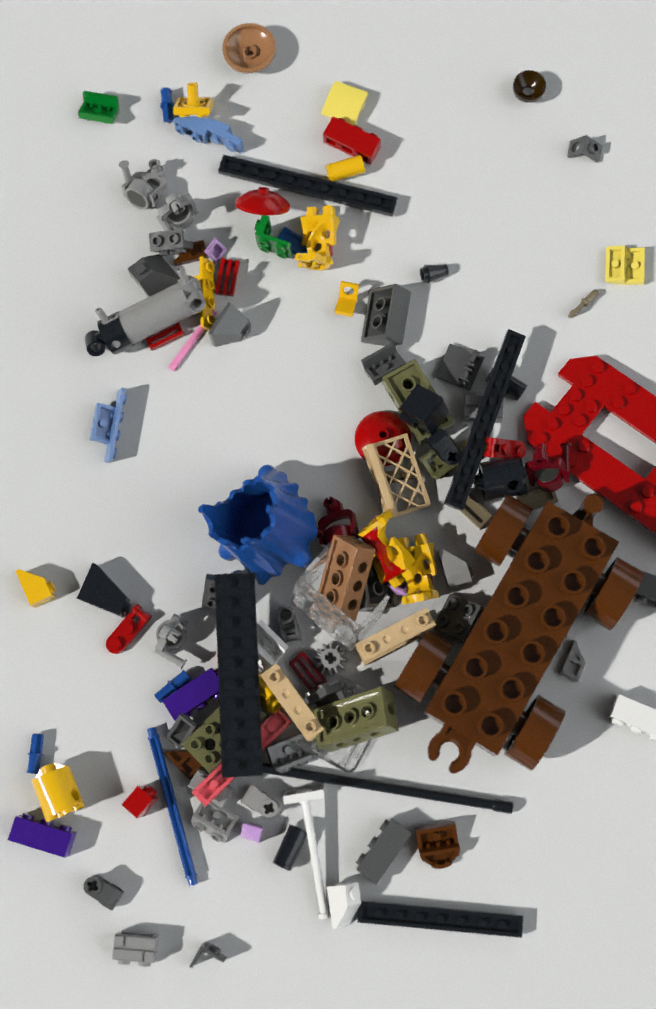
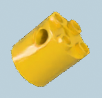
[31,762,84,822]

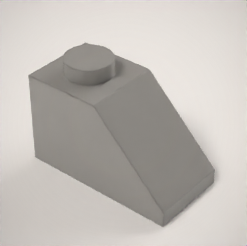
[437,549,474,590]

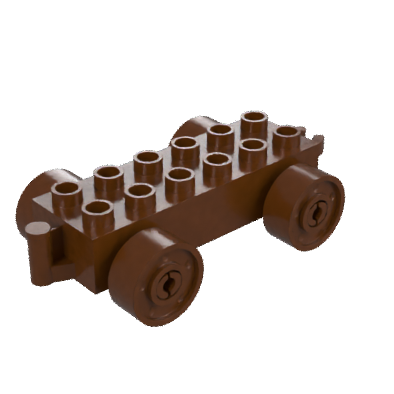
[393,494,644,774]

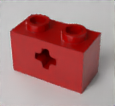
[122,785,159,818]

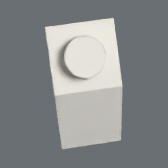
[327,882,361,929]

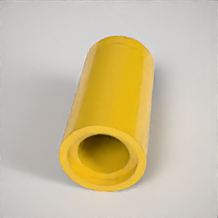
[325,155,365,182]

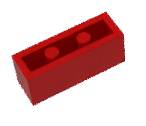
[323,116,381,165]

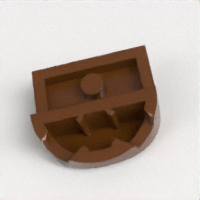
[415,821,460,869]

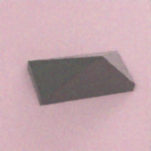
[166,713,200,749]

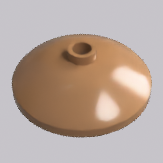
[222,23,276,73]

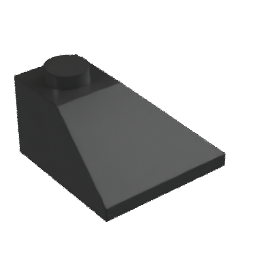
[128,254,180,297]
[208,302,251,347]

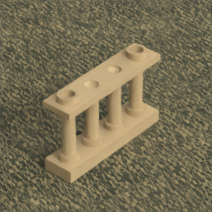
[355,607,436,666]
[260,663,324,742]

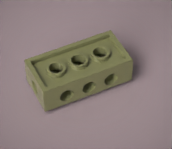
[382,359,454,446]
[313,687,399,752]
[182,707,268,773]

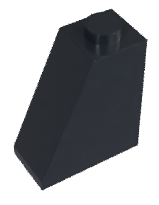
[77,563,131,618]

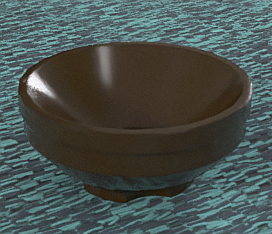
[513,70,546,103]

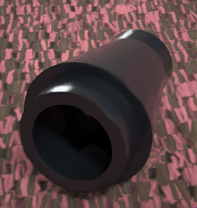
[420,264,449,283]

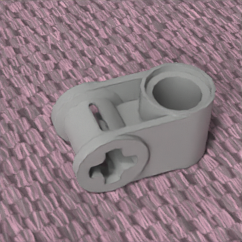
[240,784,280,818]

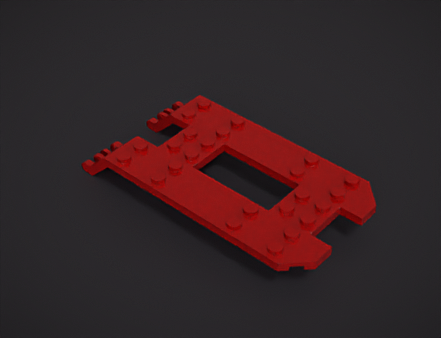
[523,356,656,535]

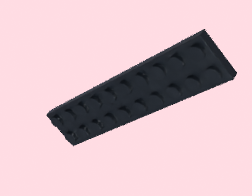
[214,573,263,778]

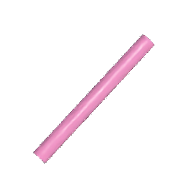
[168,309,217,371]

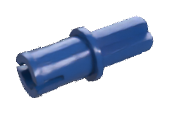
[160,87,174,123]
[155,670,191,703]
[27,734,44,774]

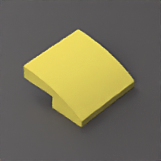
[321,81,368,126]
[605,245,645,285]

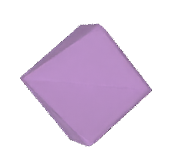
[241,822,264,843]

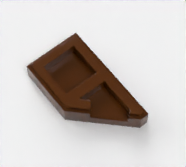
[174,240,208,266]
[164,751,203,780]

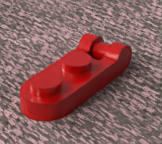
[484,437,526,459]
[106,604,152,654]

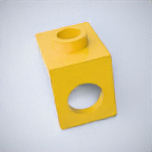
[335,281,359,317]

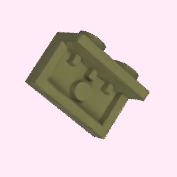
[419,436,462,480]

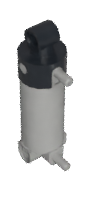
[85,267,206,356]

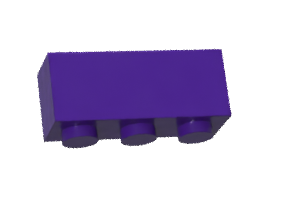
[162,667,219,721]
[8,813,77,858]

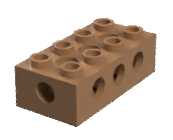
[314,535,376,624]

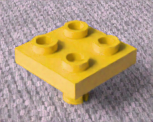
[173,82,214,117]

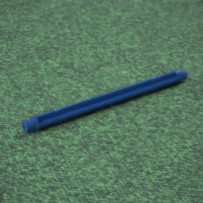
[147,727,198,887]

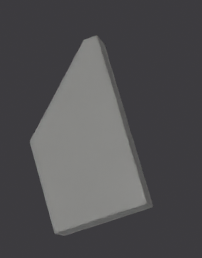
[559,640,586,682]

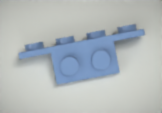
[89,388,127,463]

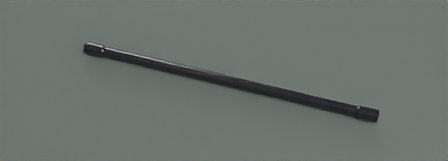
[263,763,513,814]

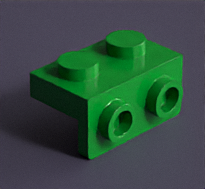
[78,91,119,124]

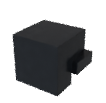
[399,384,449,435]

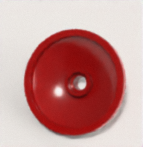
[235,187,290,215]
[354,411,411,467]

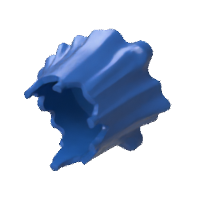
[198,465,318,585]

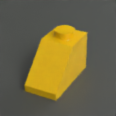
[15,569,56,608]

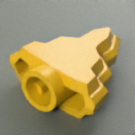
[259,673,282,713]

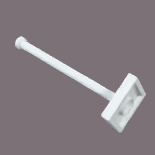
[283,784,331,919]

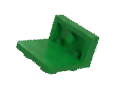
[255,215,293,259]

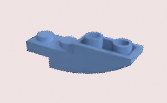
[173,116,244,154]

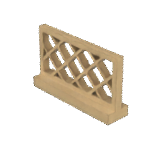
[362,433,431,520]

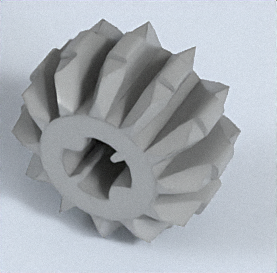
[314,642,348,676]

